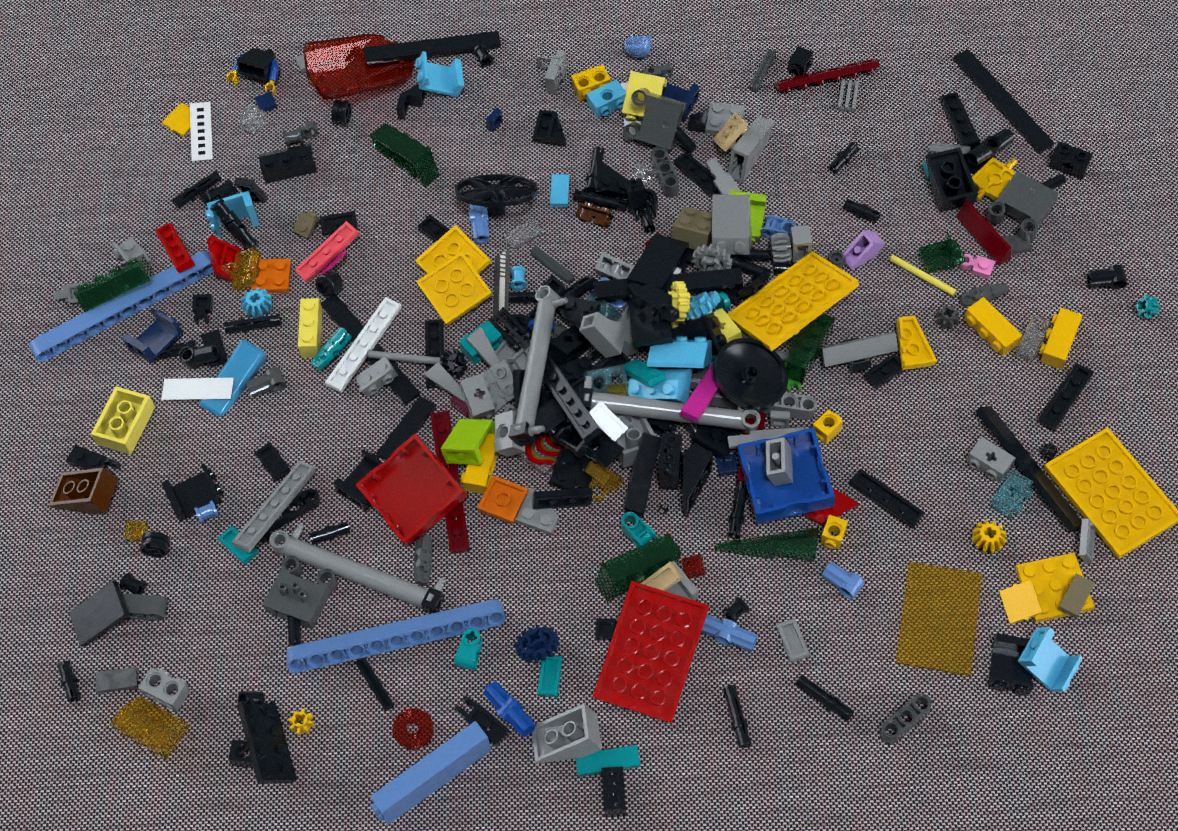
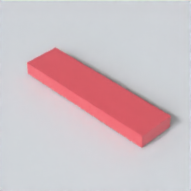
[294,221,360,284]

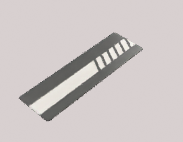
[493,249,510,317]

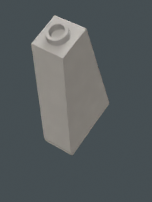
[728,115,774,183]

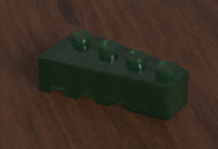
[370,123,440,187]
[74,254,154,313]
[786,313,835,383]
[595,534,682,603]

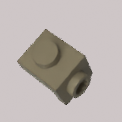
[292,210,320,239]

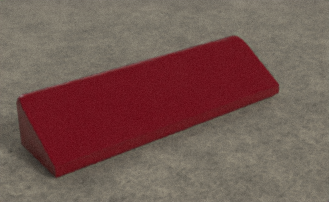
[957,200,1011,265]

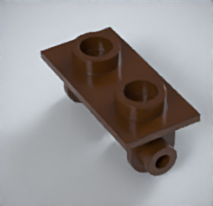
[576,202,615,227]

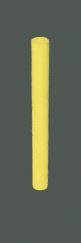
[889,255,957,296]

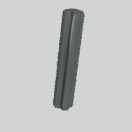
[749,49,776,92]
[530,246,574,284]

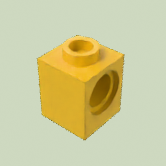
[812,409,843,445]
[821,515,848,550]

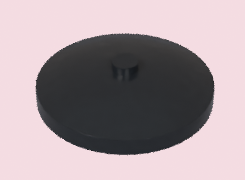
[713,338,788,410]

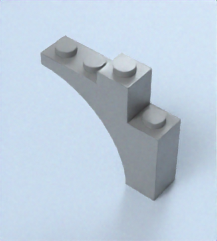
[579,305,639,358]

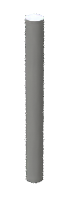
[368,350,441,364]

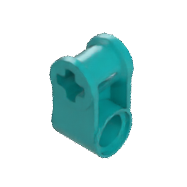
[621,512,657,550]
[454,628,483,670]

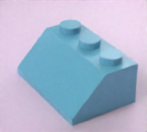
[647,336,712,368]
[627,367,693,403]

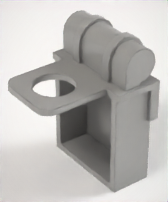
[536,50,567,95]

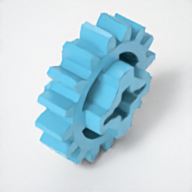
[686,291,721,320]

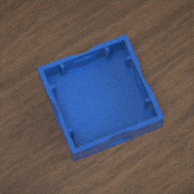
[737,428,835,524]

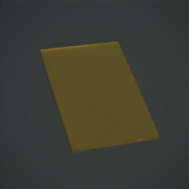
[896,561,982,676]

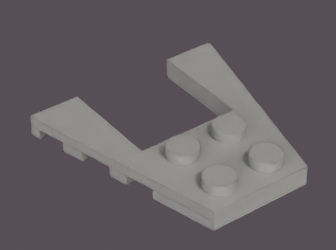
[424,327,510,419]

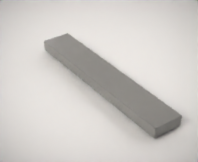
[232,460,316,553]

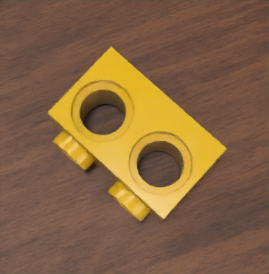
[571,65,611,101]

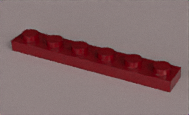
[774,59,880,92]

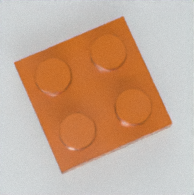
[252,259,292,294]
[477,475,529,525]

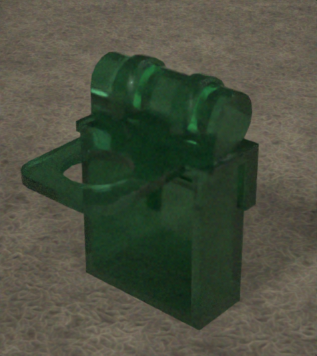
[918,232,965,273]

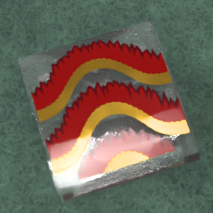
[516,434,566,477]

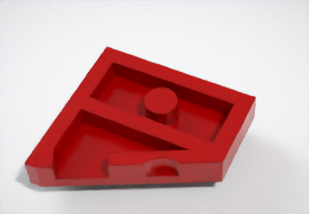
[207,235,242,282]
[805,487,858,526]

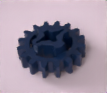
[515,625,560,663]

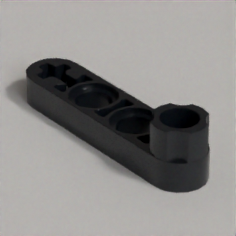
[259,489,320,543]

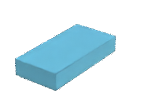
[550,174,570,207]

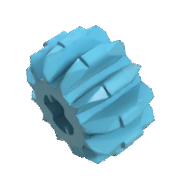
[241,286,273,318]

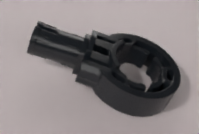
[627,188,658,233]

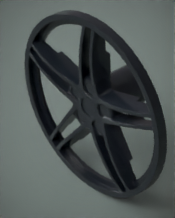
[455,174,538,216]

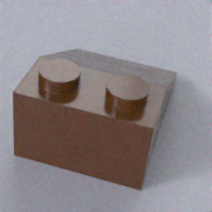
[48,468,118,514]

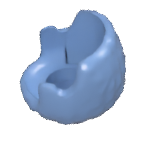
[625,35,652,58]

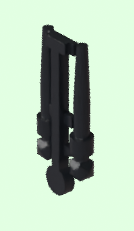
[489,307,532,352]

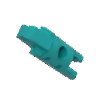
[311,327,352,371]

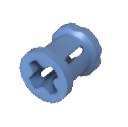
[194,500,219,524]

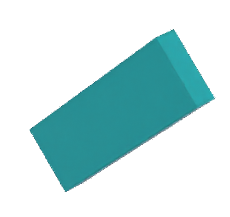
[620,359,666,388]
[575,745,641,777]

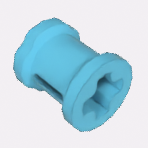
[510,266,527,290]

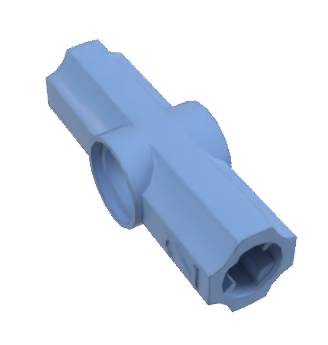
[469,199,490,244]
[702,614,758,652]

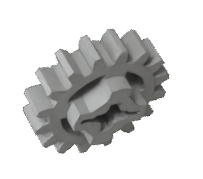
[692,244,733,272]

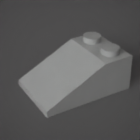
[712,194,752,255]
[609,414,659,468]
[532,703,602,764]

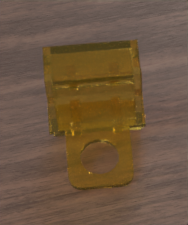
[221,247,261,290]
[584,461,624,502]

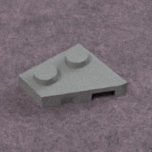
[515,488,559,536]

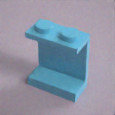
[415,51,464,97]
[205,191,260,237]
[1018,627,1083,692]

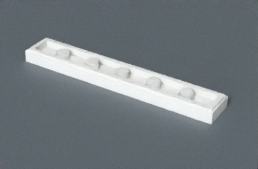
[325,297,402,393]

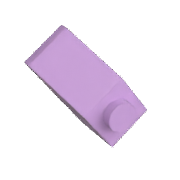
[843,230,886,270]

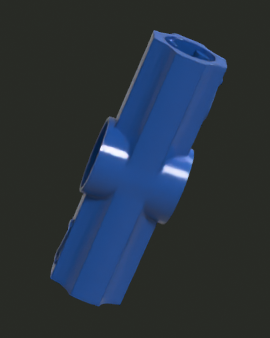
[483,681,536,737]

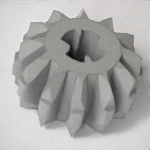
[771,233,792,263]

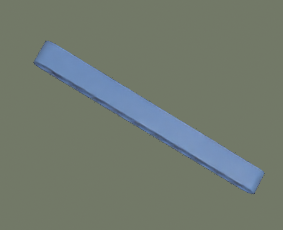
[29,251,213,362]
[286,599,505,673]

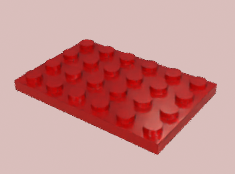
[593,581,710,724]

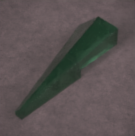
[715,528,819,562]

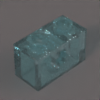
[990,470,1034,520]

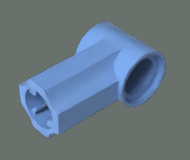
[822,562,865,600]

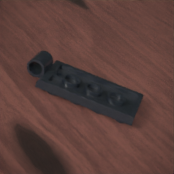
[237,691,297,784]

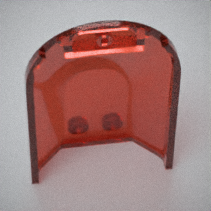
[303,34,414,99]

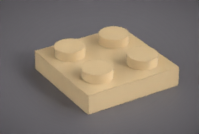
[713,112,749,152]

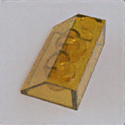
[110,696,190,760]

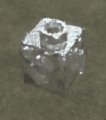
[239,104,266,136]

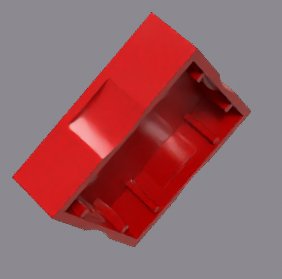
[355,433,469,547]

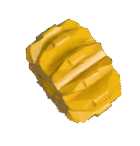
[972,519,1006,555]

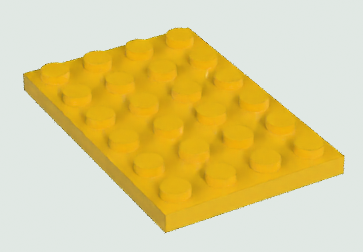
[728,251,860,352]
[1044,427,1178,559]

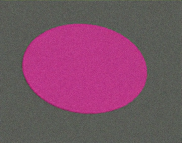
[321,250,347,274]

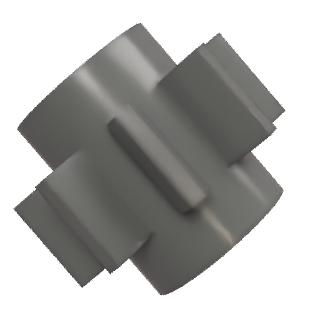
[936,306,959,329]

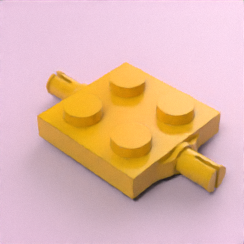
[972,157,1018,201]

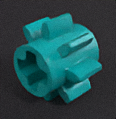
[1135,294,1161,319]

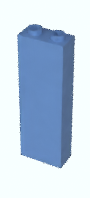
[370,721,491,825]

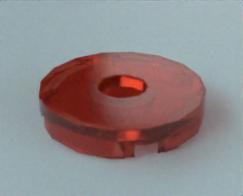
[392,708,434,750]

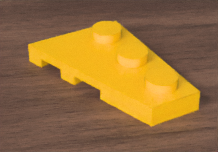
[896,315,937,370]

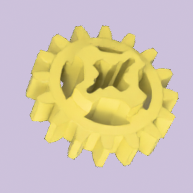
[668,281,691,322]

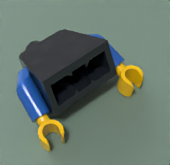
[227,48,279,95]

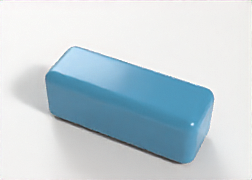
[200,340,267,416]

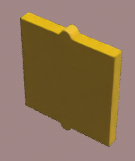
[162,102,191,137]
[999,580,1043,624]

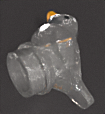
[632,161,657,187]

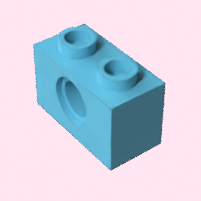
[586,79,626,119]

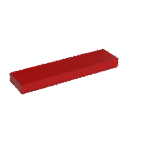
[155,223,195,273]

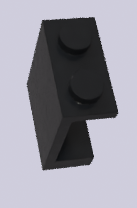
[671,312,727,353]
[333,449,383,512]
[161,463,223,522]
[988,633,1034,695]

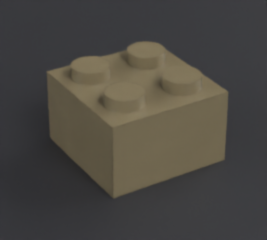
[671,206,712,250]

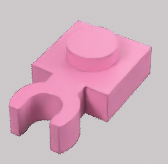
[960,254,995,279]

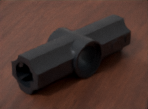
[966,129,1015,166]

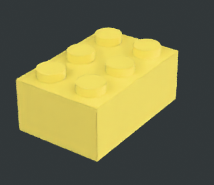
[91,386,155,455]

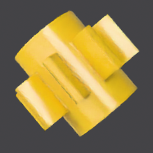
[288,709,315,736]

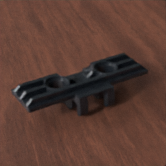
[551,422,624,468]

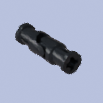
[210,198,258,250]

